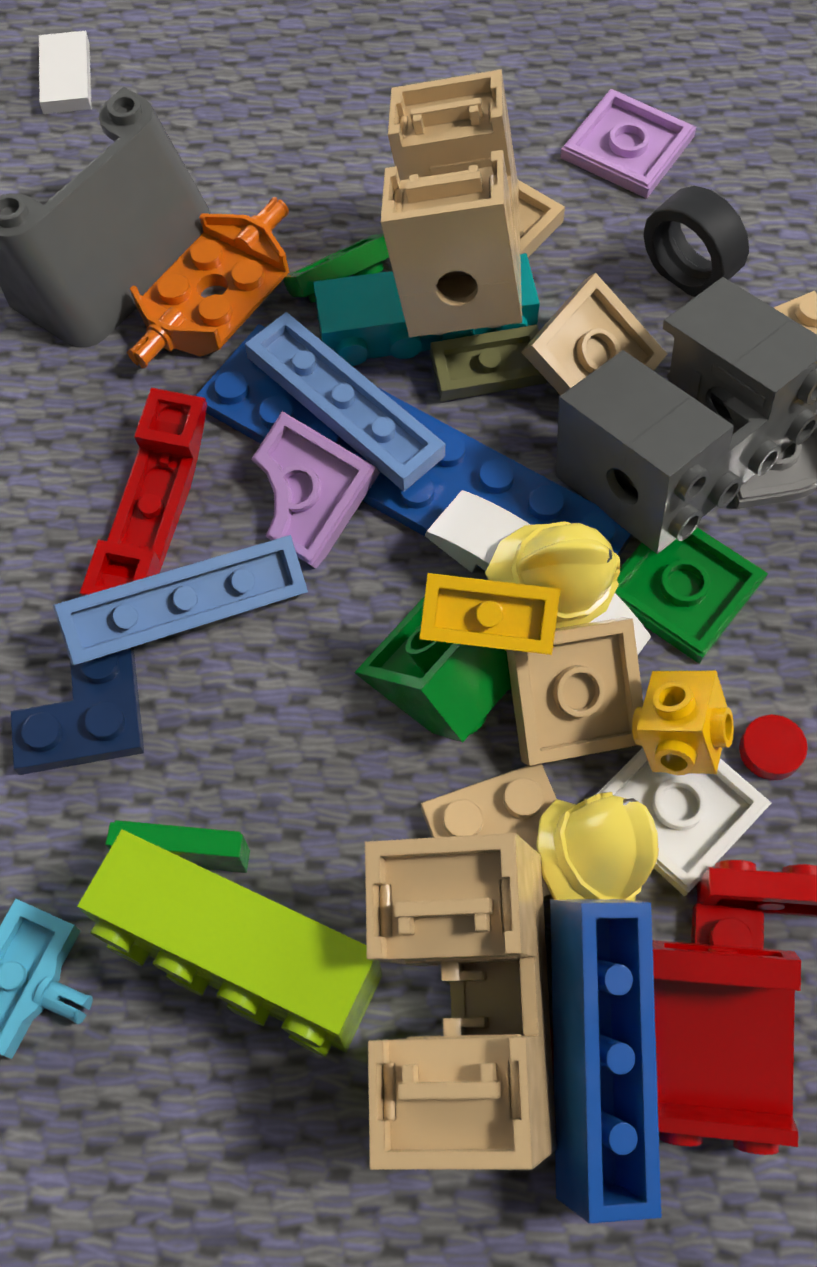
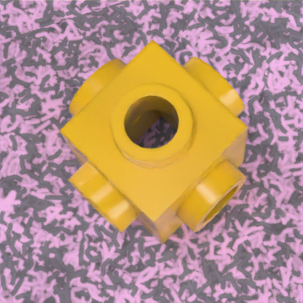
[632,671,734,775]

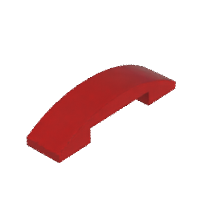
[80,387,207,596]

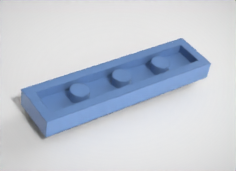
[245,312,446,491]
[52,535,308,665]

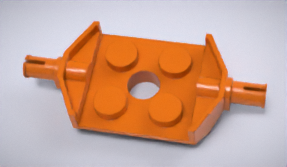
[127,197,289,368]

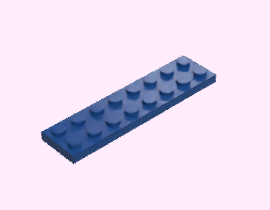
[196,324,633,570]

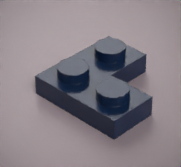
[11,647,144,775]

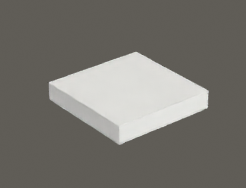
[597,748,771,896]

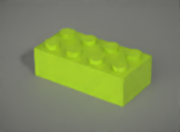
[77,829,382,1057]

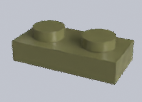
[430,325,548,402]

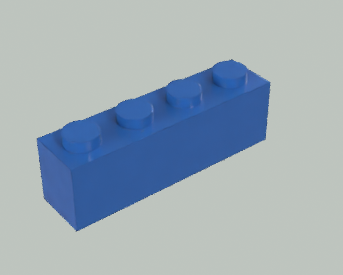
[550,899,661,1224]

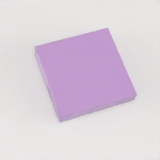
[560,89,696,199]

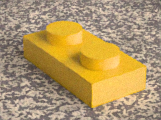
[420,573,560,655]

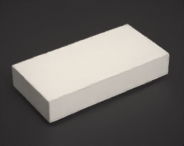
[39,31,91,114]

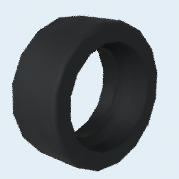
[643,186,749,297]

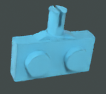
[0,899,93,1059]

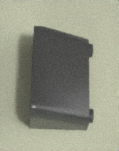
[0,87,211,348]

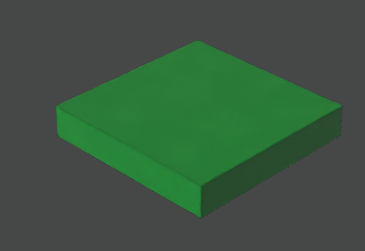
[615,527,768,664]

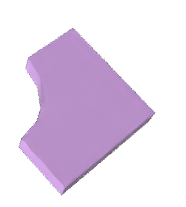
[251,411,380,568]

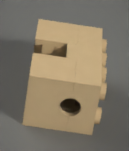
[381,69,522,337]
[365,833,557,1170]

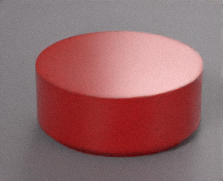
[739,714,808,780]

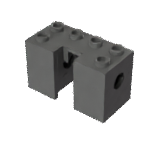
[556,277,817,554]

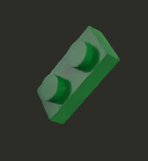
[283,234,389,303]

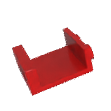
[652,940,801,1155]

